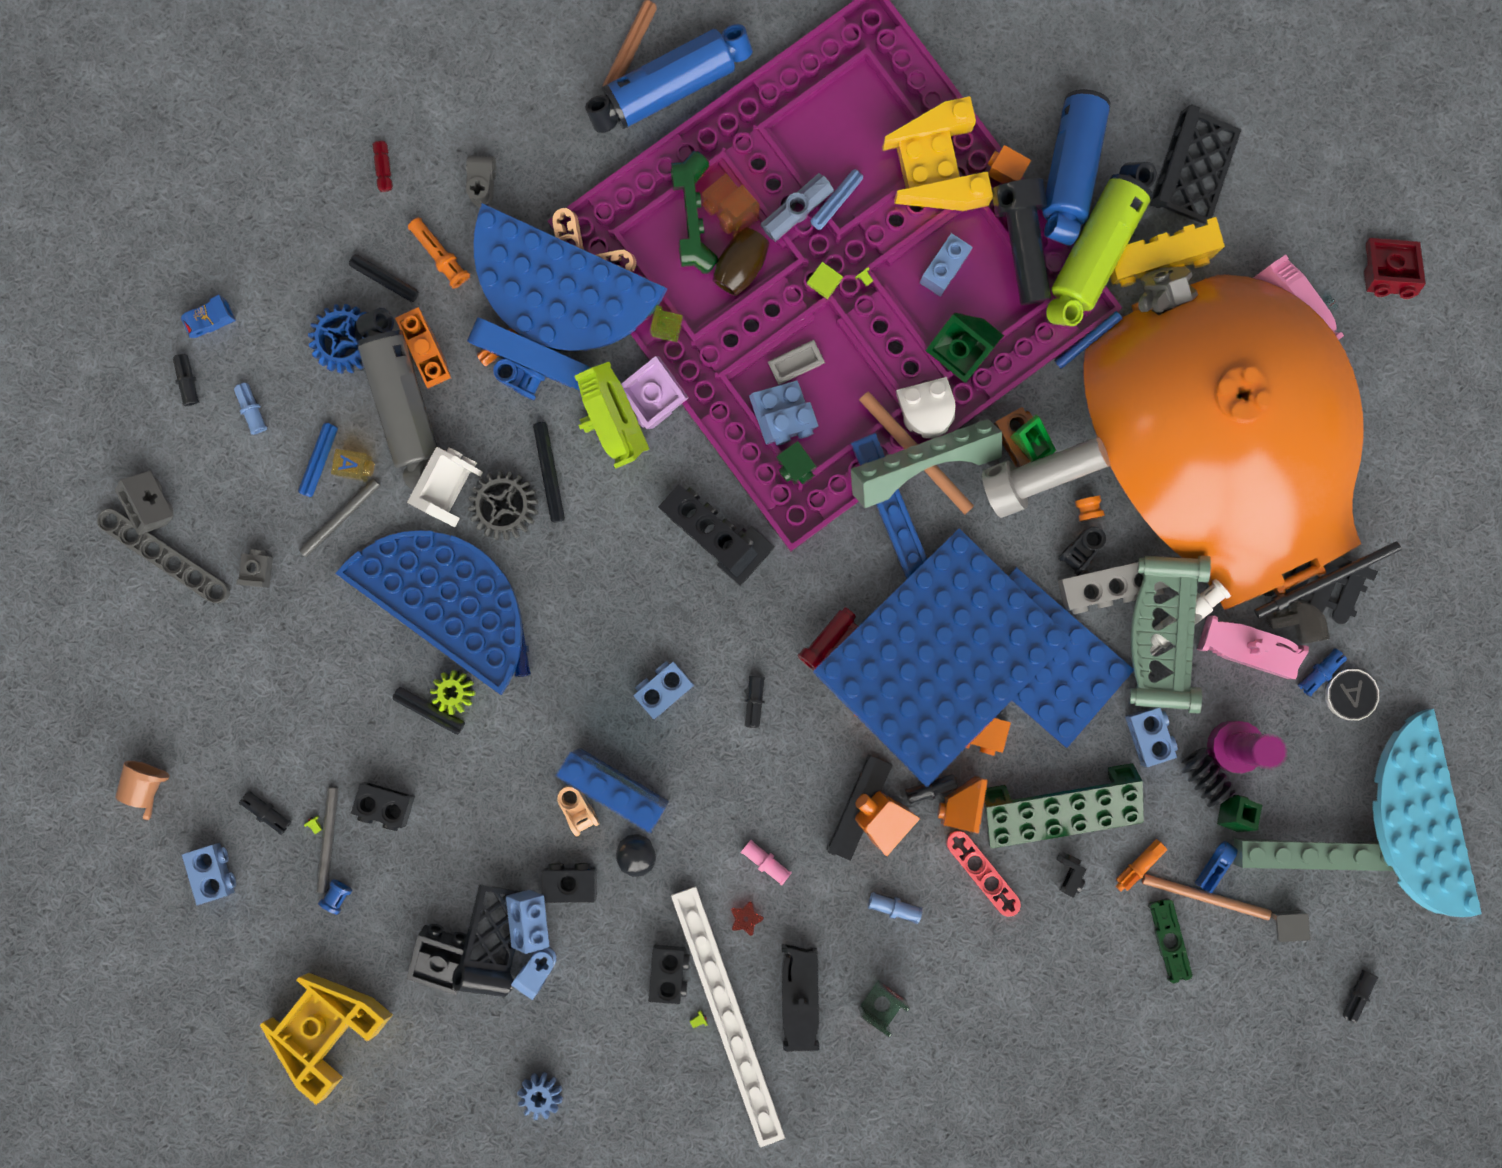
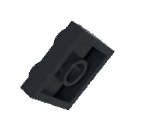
[406,924,467,995]

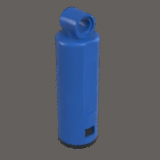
[1042,89,1110,246]

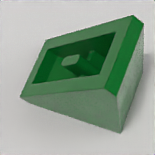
[1010,415,1057,462]

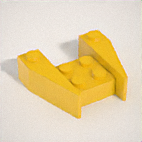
[882,96,993,211]
[260,973,393,1105]

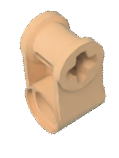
[557,784,600,837]

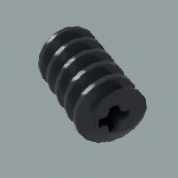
[1181,747,1235,807]

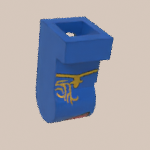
[181,295,236,338]

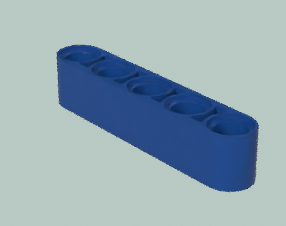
[467,317,591,391]

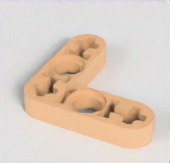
[553,208,636,272]

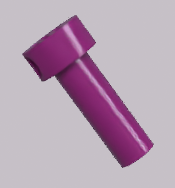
[1207,720,1287,774]

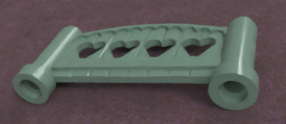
[1129,555,1211,714]

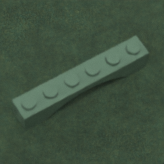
[851,419,1002,508]
[1234,838,1394,871]

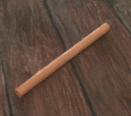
[1142,874,1272,920]

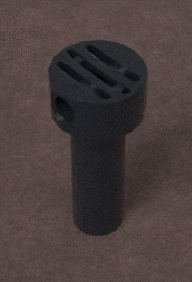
[992,178,1051,305]

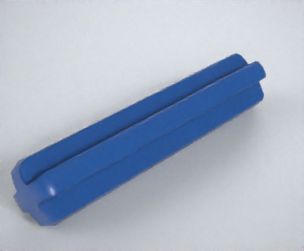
[298,423,338,497]

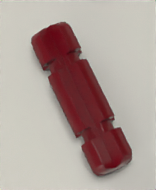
[372,141,392,192]

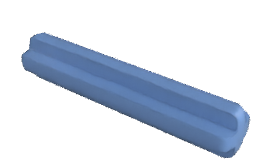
[811,169,863,230]

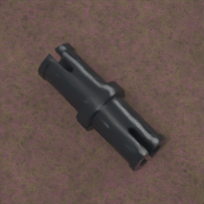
[239,791,291,835]

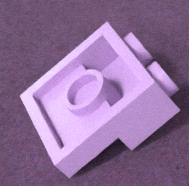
[621,356,689,429]

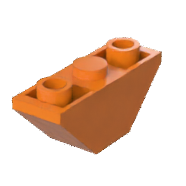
[395,307,451,388]

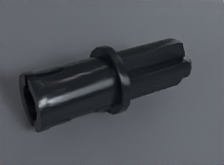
[173,354,200,406]
[744,676,765,728]
[905,774,958,805]
[1343,969,1379,1023]

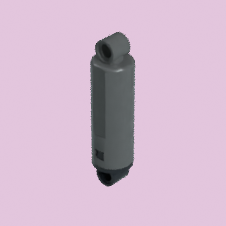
[356,308,438,490]

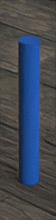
[1055,310,1123,369]

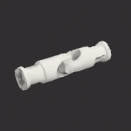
[1150,579,1231,655]

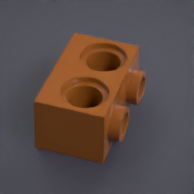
[994,407,1033,468]

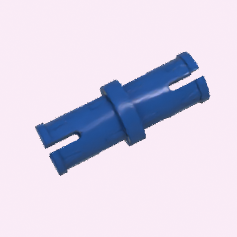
[1298,648,1347,697]

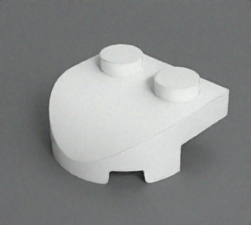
[896,377,955,438]

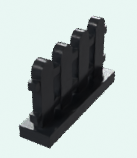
[1262,557,1378,624]

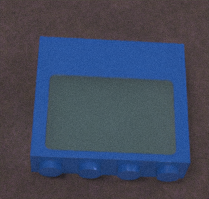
[556,748,669,832]

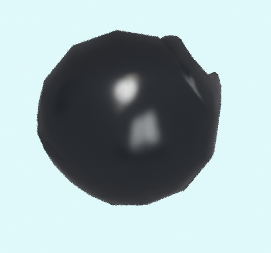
[616,834,656,877]

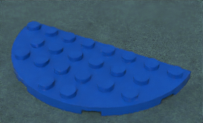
[474,203,667,351]
[335,531,523,695]

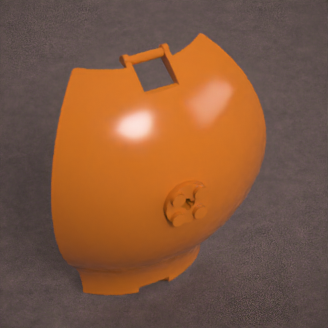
[1084,275,1363,610]

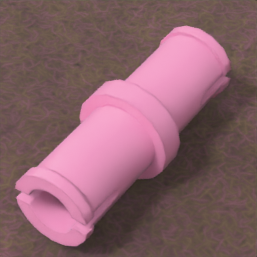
[741,840,792,886]

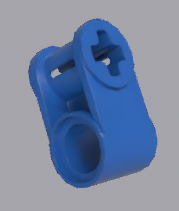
[493,359,546,401]

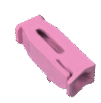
[1253,255,1344,340]
[1197,615,1309,679]

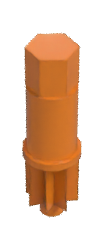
[1115,839,1167,891]

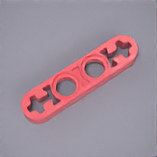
[946,831,1021,917]

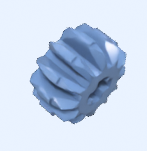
[517,1072,563,1120]

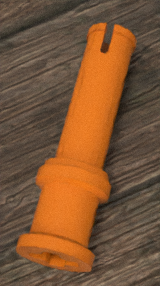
[408,217,470,289]

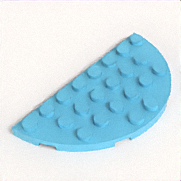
[1373,709,1482,917]

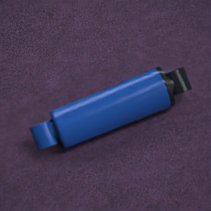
[585,24,753,133]

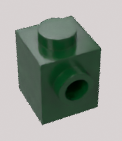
[776,441,816,485]
[1217,795,1263,833]

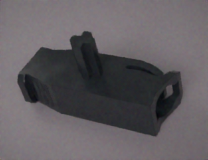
[781,944,820,1052]

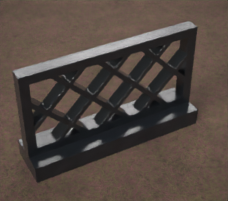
[1149,104,1242,224]

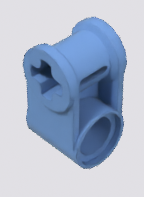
[511,947,556,1000]

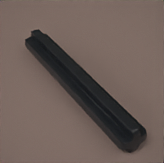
[533,422,565,523]

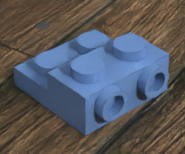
[749,381,819,446]

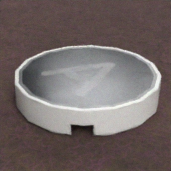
[1325,669,1379,720]

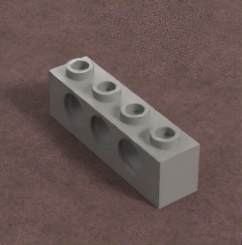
[1058,556,1169,614]

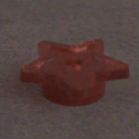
[731,901,764,936]

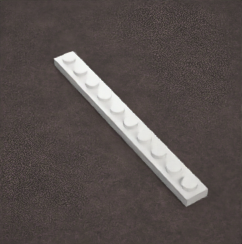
[671,886,785,1147]

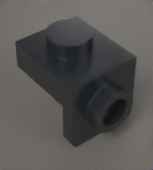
[1056,854,1087,898]

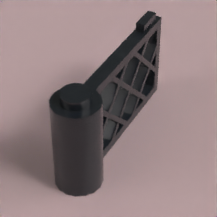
[452,884,522,997]

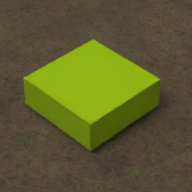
[807,262,843,299]

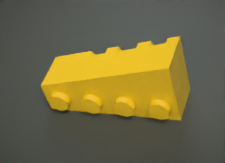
[1110,217,1225,287]

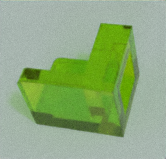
[650,305,683,342]

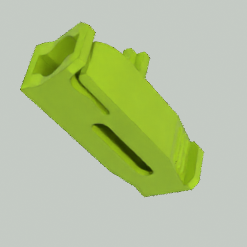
[574,362,649,469]

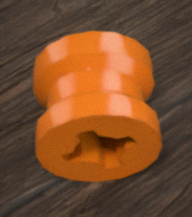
[1075,495,1105,522]

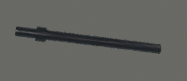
[1254,541,1401,619]

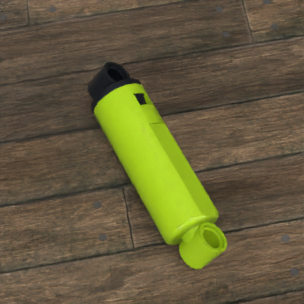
[1046,162,1156,326]

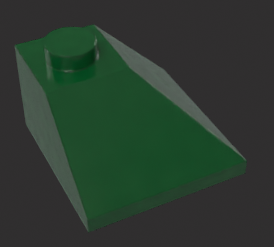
[925,312,1004,383]

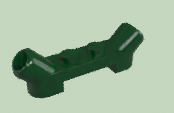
[671,151,719,274]

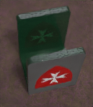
[858,980,910,1038]

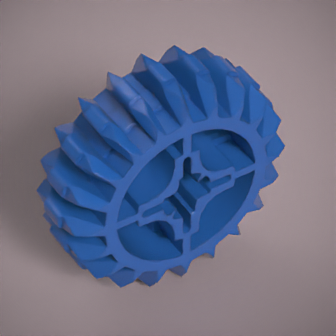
[308,304,366,374]

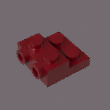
[1364,238,1426,299]

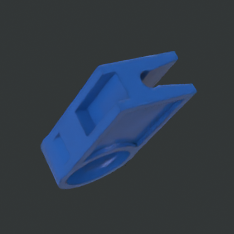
[1195,841,1238,894]

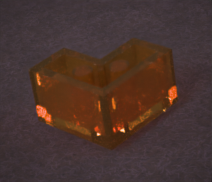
[702,173,759,236]

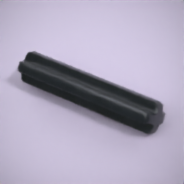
[349,254,419,302]
[392,687,465,735]

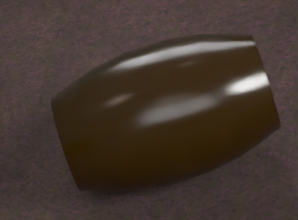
[713,227,769,296]

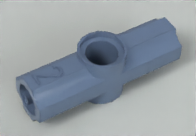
[761,173,834,242]

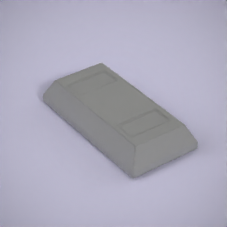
[768,340,825,385]

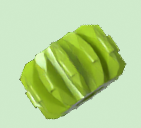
[430,670,476,715]

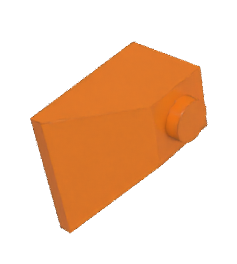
[938,776,987,833]

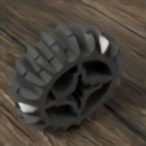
[468,471,539,541]

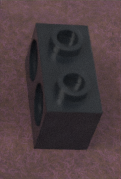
[351,782,415,831]
[648,944,690,1005]

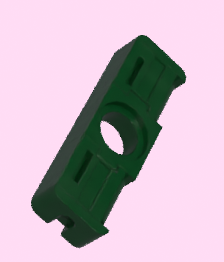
[1148,898,1193,984]

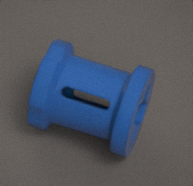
[318,879,353,915]

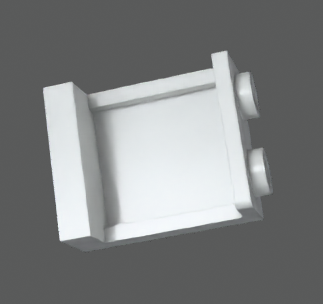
[407,447,483,527]

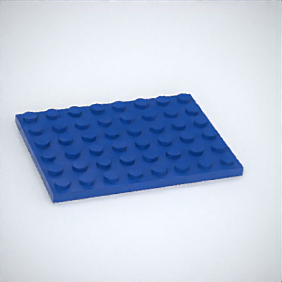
[813,528,1072,787]

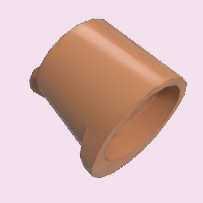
[115,761,170,820]

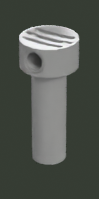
[982,437,1110,518]

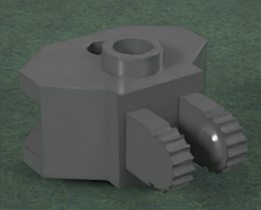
[1138,267,1198,312]

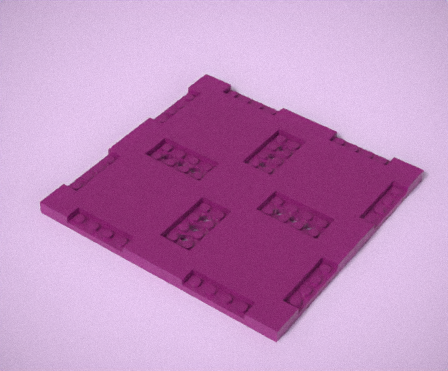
[547,0,1122,552]

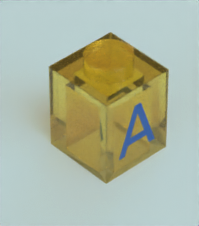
[331,449,374,482]

